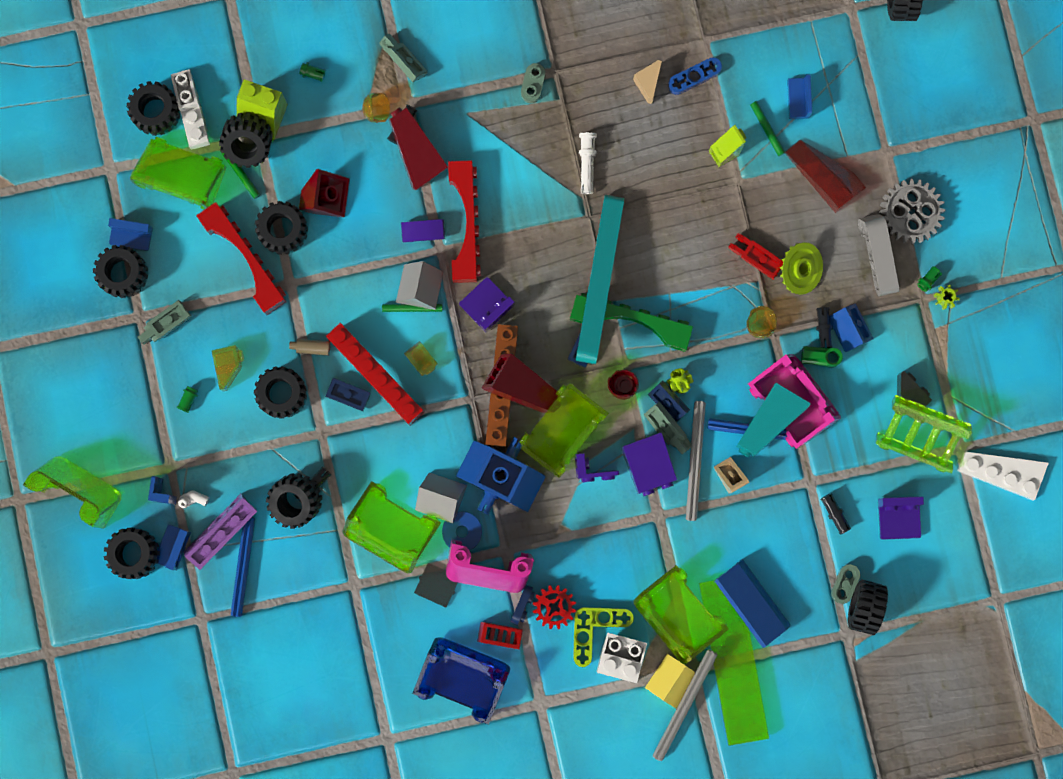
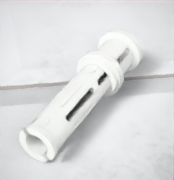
[579,132,597,194]

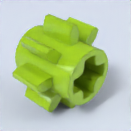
[933,284,960,310]
[667,368,694,394]

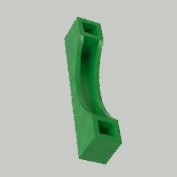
[570,293,693,352]

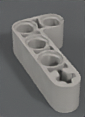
[858,214,899,297]

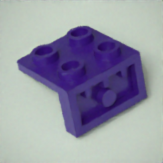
[459,277,515,333]
[574,453,619,482]
[878,497,924,540]

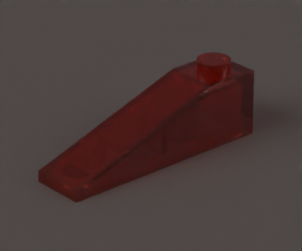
[785,140,866,213]

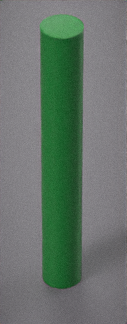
[750,101,785,157]
[220,151,261,199]
[382,304,443,312]

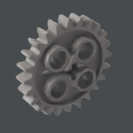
[879,179,945,244]

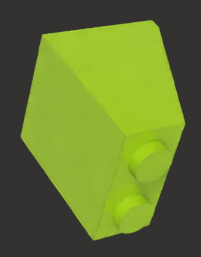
[237,79,288,141]

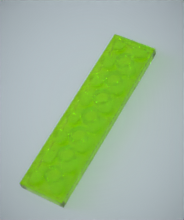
[699,580,769,746]

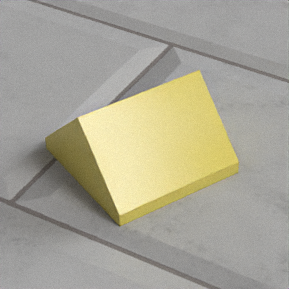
[645,654,695,709]

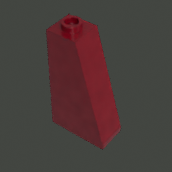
[389,107,448,190]
[482,354,563,413]

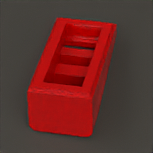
[477,622,523,649]

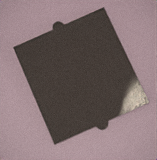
[414,563,458,608]

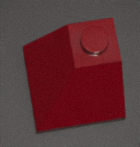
[299,169,350,217]

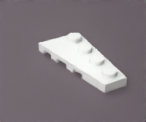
[957,452,1049,501]

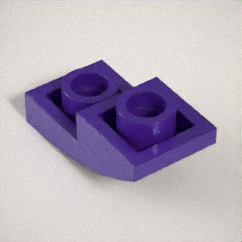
[401,219,445,242]

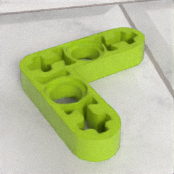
[573,607,634,667]

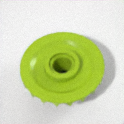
[780,242,823,295]

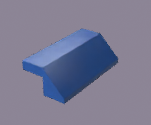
[715,559,790,648]

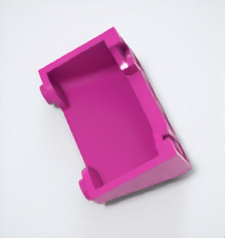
[748,354,841,449]
[446,539,534,593]

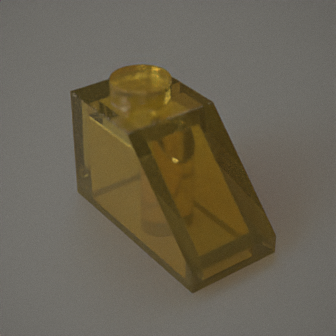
[212,345,244,392]

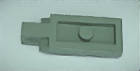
[379,33,428,82]
[138,300,192,345]
[644,402,692,454]

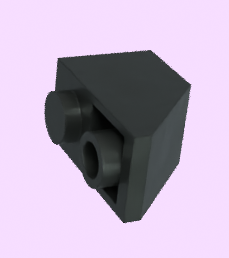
[897,371,932,418]

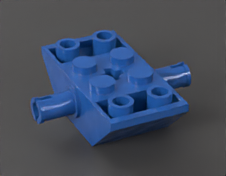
[456,437,546,515]

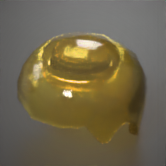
[362,93,390,123]
[747,306,777,339]

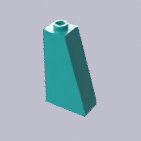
[736,383,811,457]

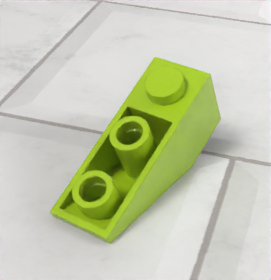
[709,125,746,167]

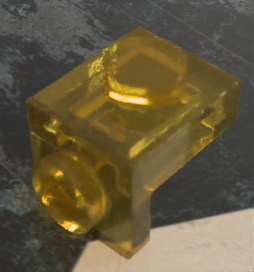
[404,341,438,376]

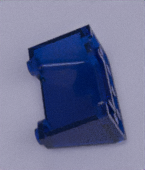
[412,637,510,725]

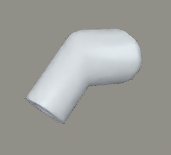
[178,490,210,508]

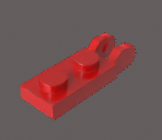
[728,233,783,280]

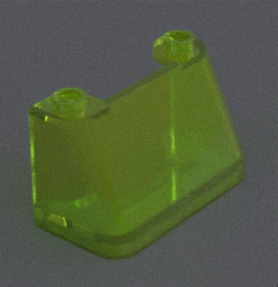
[130,137,227,210]
[519,383,609,478]
[23,456,121,529]
[342,481,441,573]
[633,565,728,665]

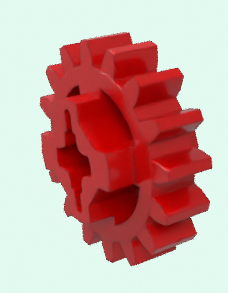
[533,585,576,629]

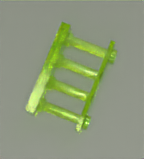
[876,395,972,474]

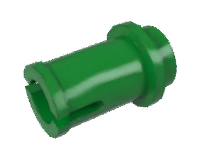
[299,62,326,82]
[917,266,942,292]
[176,386,198,413]

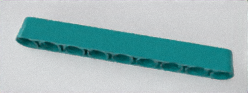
[576,194,625,364]

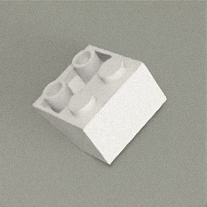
[596,633,647,683]

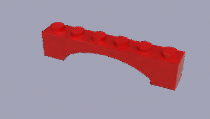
[448,160,481,283]
[196,202,286,315]
[326,323,424,426]

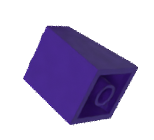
[621,433,677,497]

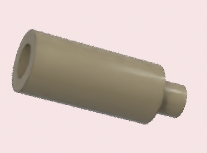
[289,339,330,356]

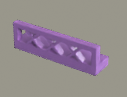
[184,493,257,570]

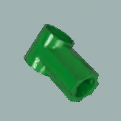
[801,346,843,368]

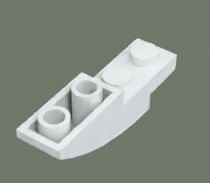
[171,69,210,150]

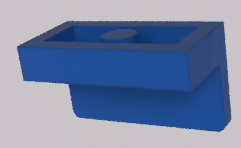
[787,74,812,119]
[108,218,153,251]
[830,303,873,352]
[148,476,177,505]
[157,525,191,571]

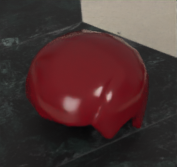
[608,370,639,400]

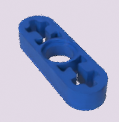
[668,58,722,95]

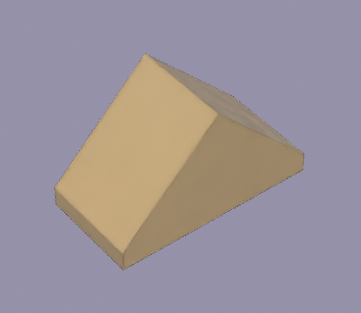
[633,60,662,104]
[714,457,750,494]

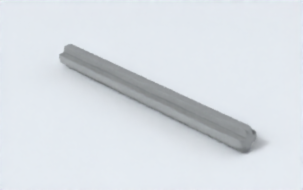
[686,401,706,521]
[653,649,717,761]

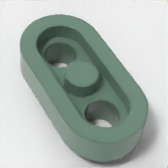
[521,63,545,103]
[831,564,860,604]

